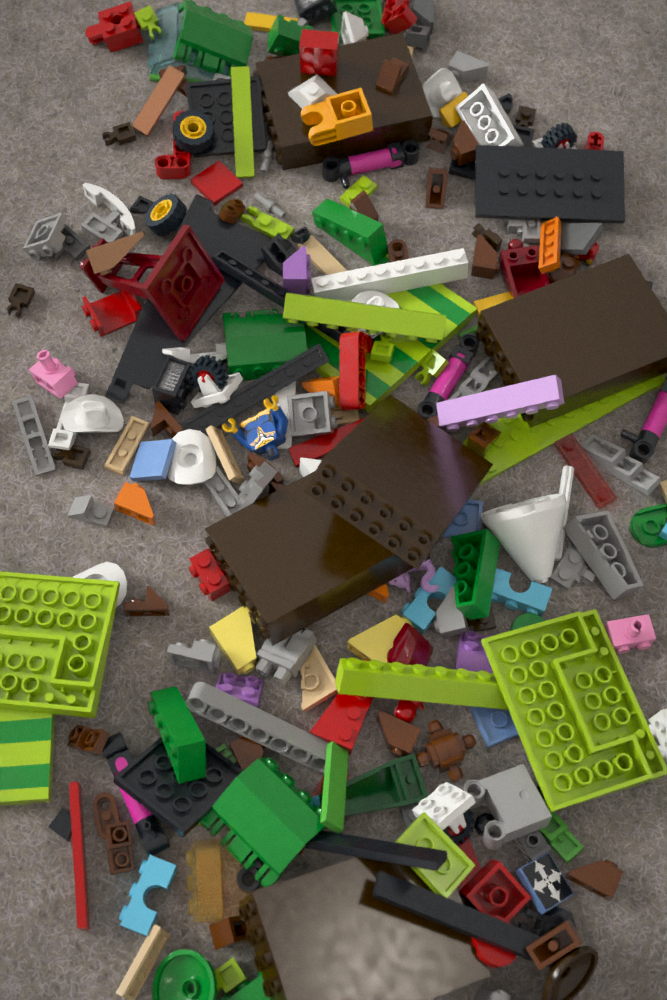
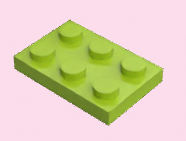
[395,811,475,898]

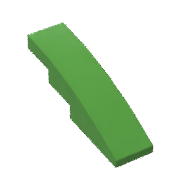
[539,799,584,864]

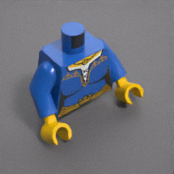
[222,395,288,460]

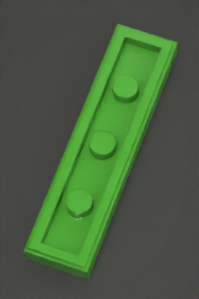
[320,741,348,834]

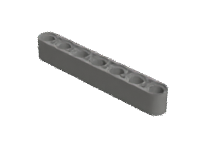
[186,682,329,773]

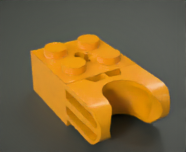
[301,88,373,146]

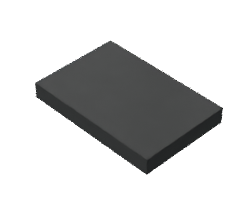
[539,223,604,255]

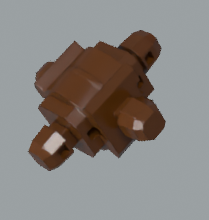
[416,720,476,783]

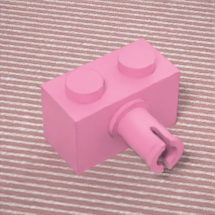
[29,350,78,399]
[604,614,656,654]

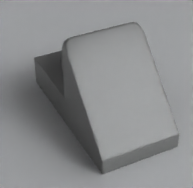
[68,495,115,528]

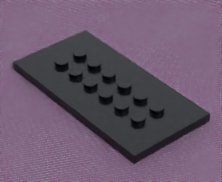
[475,145,625,224]

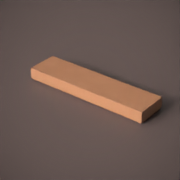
[132,65,186,137]

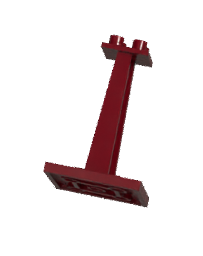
[80,225,225,341]

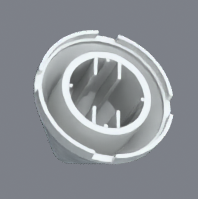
[481,493,567,584]

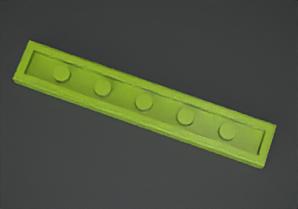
[231,66,255,178]

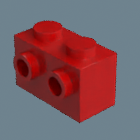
[188,548,230,601]

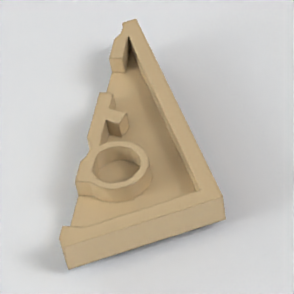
[301,628,338,712]

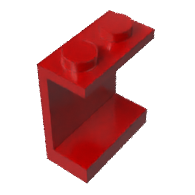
[81,290,142,337]

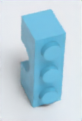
[401,567,456,635]
[491,568,552,617]
[119,855,178,937]

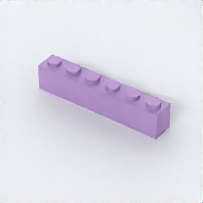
[436,375,565,432]

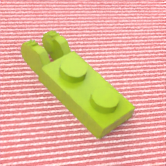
[240,206,294,240]

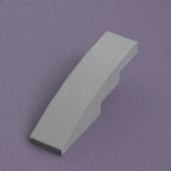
[449,356,500,400]
[12,395,56,476]
[580,434,661,495]

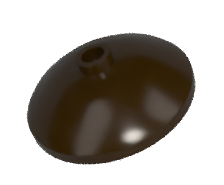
[542,946,598,1000]

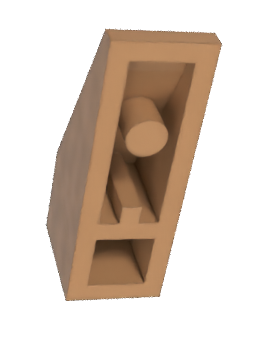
[86,231,145,276]

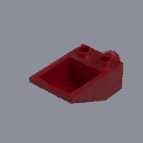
[498,239,550,298]

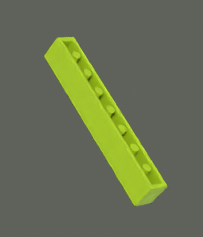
[283,292,446,343]
[335,657,509,710]

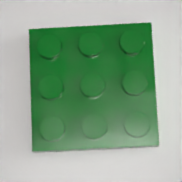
[330,0,384,40]

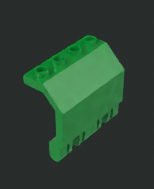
[173,0,253,77]
[222,308,309,381]
[200,757,328,887]

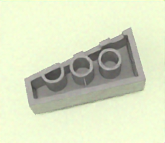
[563,511,644,600]

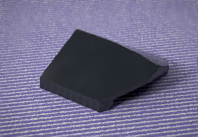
[261,233,297,277]

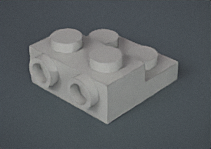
[23,212,67,260]
[287,391,337,437]
[236,461,278,512]
[167,639,222,674]

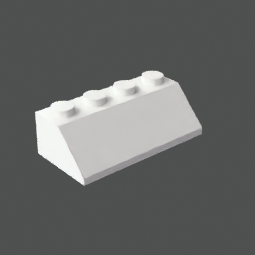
[455,84,524,147]

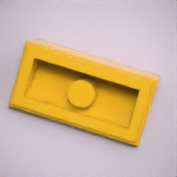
[439,92,468,128]

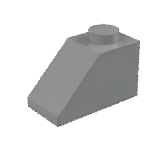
[448,51,489,83]
[434,586,469,638]

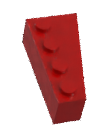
[309,659,374,755]

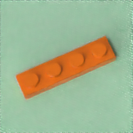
[539,217,561,274]

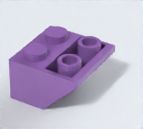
[283,246,311,295]
[455,631,494,673]
[215,672,264,709]

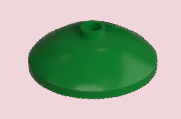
[152,949,217,1000]

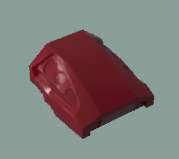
[387,623,433,667]

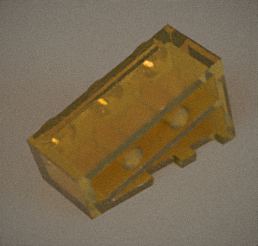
[186,838,224,922]

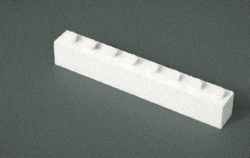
[311,248,468,301]

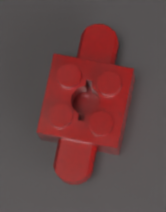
[85,1,144,52]

